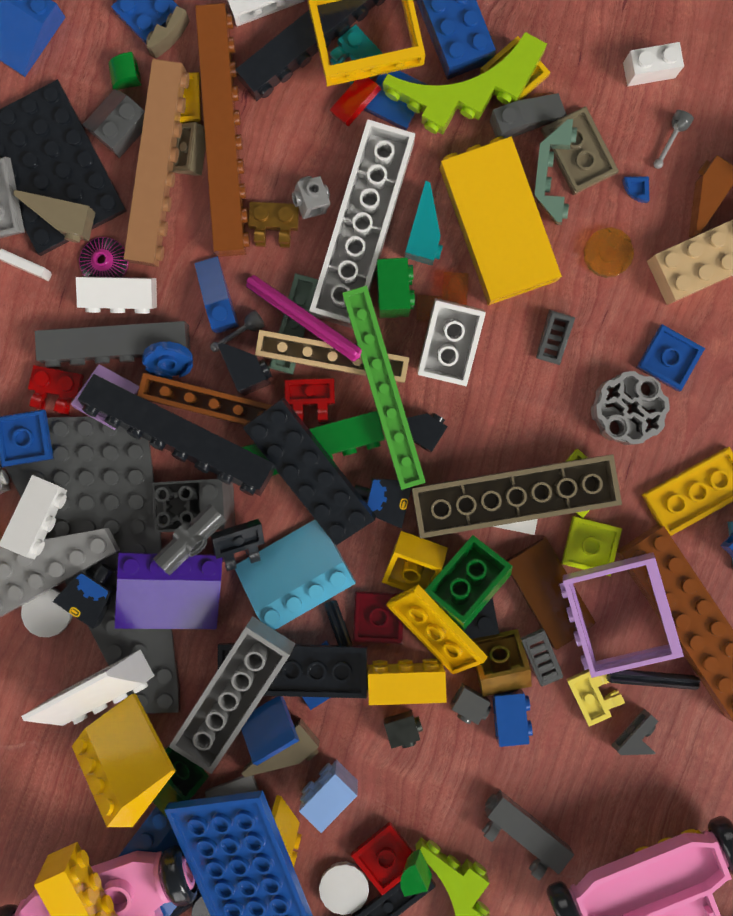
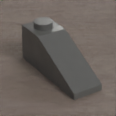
[489,93,567,139]

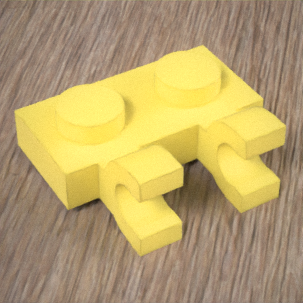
[566,669,625,727]

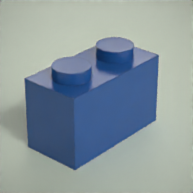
[492,689,533,747]

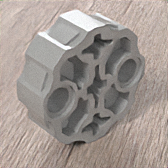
[591,371,670,445]

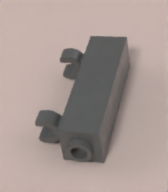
[482,790,574,880]

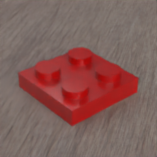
[351,822,414,896]

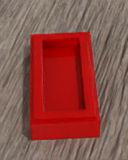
[330,77,381,127]

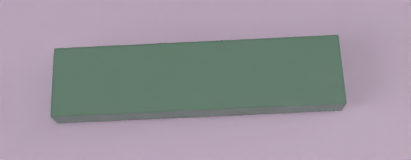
[269,273,318,375]

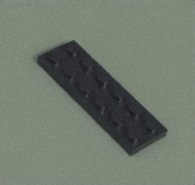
[243,397,377,545]
[218,643,368,698]

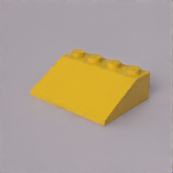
[72,694,175,827]

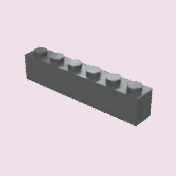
[35,321,190,367]

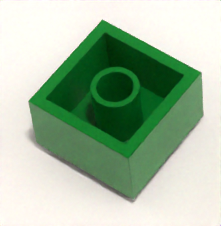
[377,257,415,319]

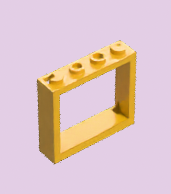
[307,0,425,87]

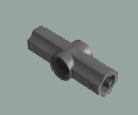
[153,504,226,575]

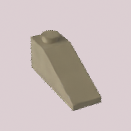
[13,190,95,243]
[241,718,320,777]

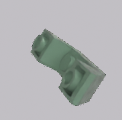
[535,119,577,225]

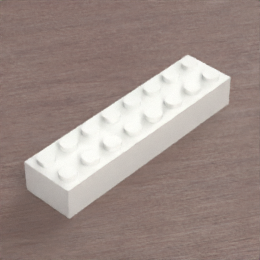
[309,119,415,328]

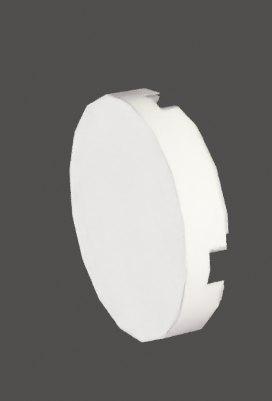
[21,588,72,637]
[319,861,369,915]

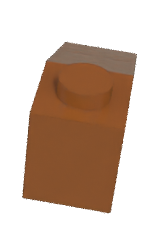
[689,155,733,238]

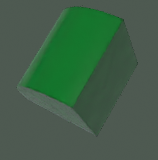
[108,52,142,90]
[400,849,432,897]

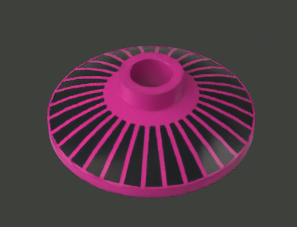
[79,237,129,277]

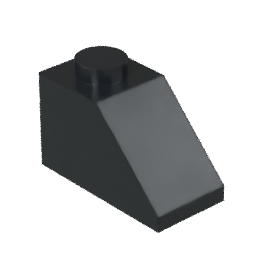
[407,413,448,453]

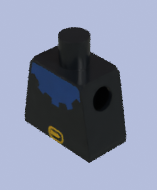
[355,478,412,528]
[53,563,116,629]

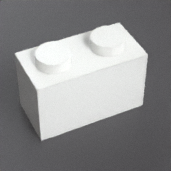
[623,42,684,87]

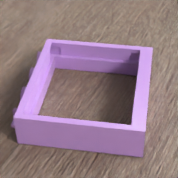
[559,552,684,678]

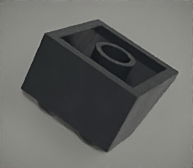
[218,343,272,396]

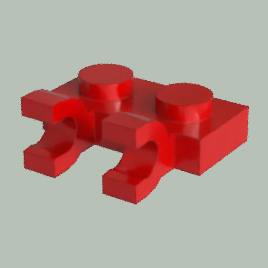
[28,365,84,415]
[285,378,335,423]

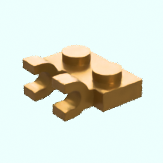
[248,202,299,248]

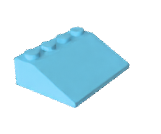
[235,519,356,630]

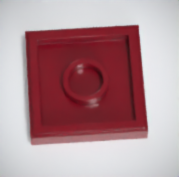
[353,591,404,644]

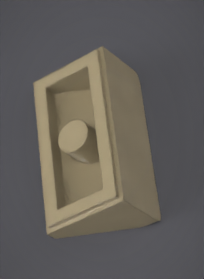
[172,122,206,176]

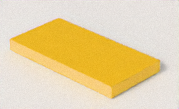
[641,447,733,536]
[386,584,488,675]

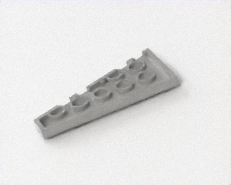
[0,528,120,618]

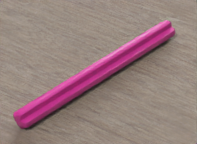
[246,275,362,361]

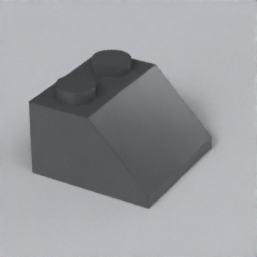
[82,89,145,158]

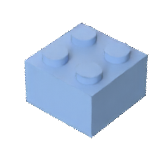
[299,760,358,833]

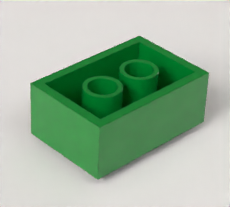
[425,535,513,631]

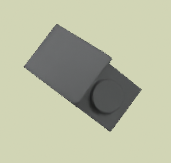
[611,709,659,755]

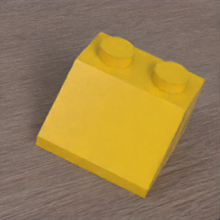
[382,531,448,591]
[272,795,302,867]

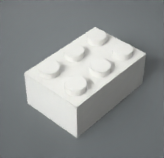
[417,298,486,386]

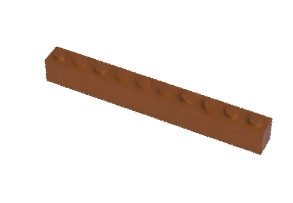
[195,3,250,257]

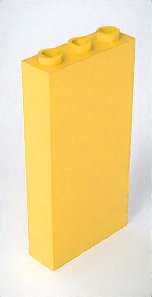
[439,136,562,305]

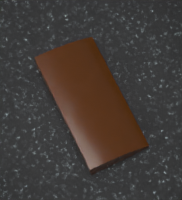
[506,537,596,650]

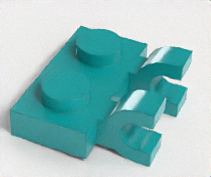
[330,24,383,85]

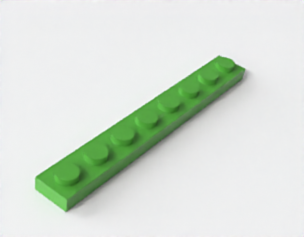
[342,286,426,490]

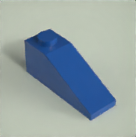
[194,256,239,334]

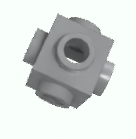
[292,176,330,219]

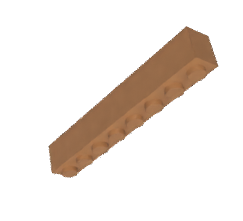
[124,59,189,267]

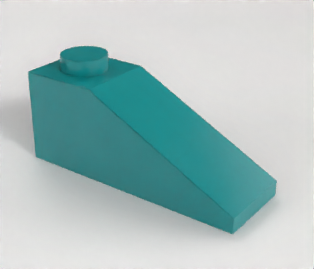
[404,181,443,266]

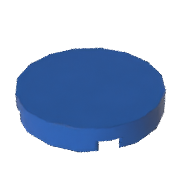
[142,342,193,379]

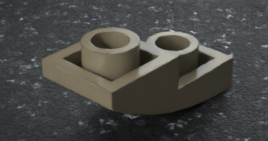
[146,6,190,58]

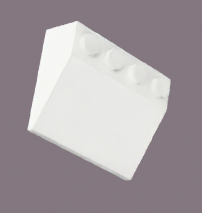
[21,649,154,726]

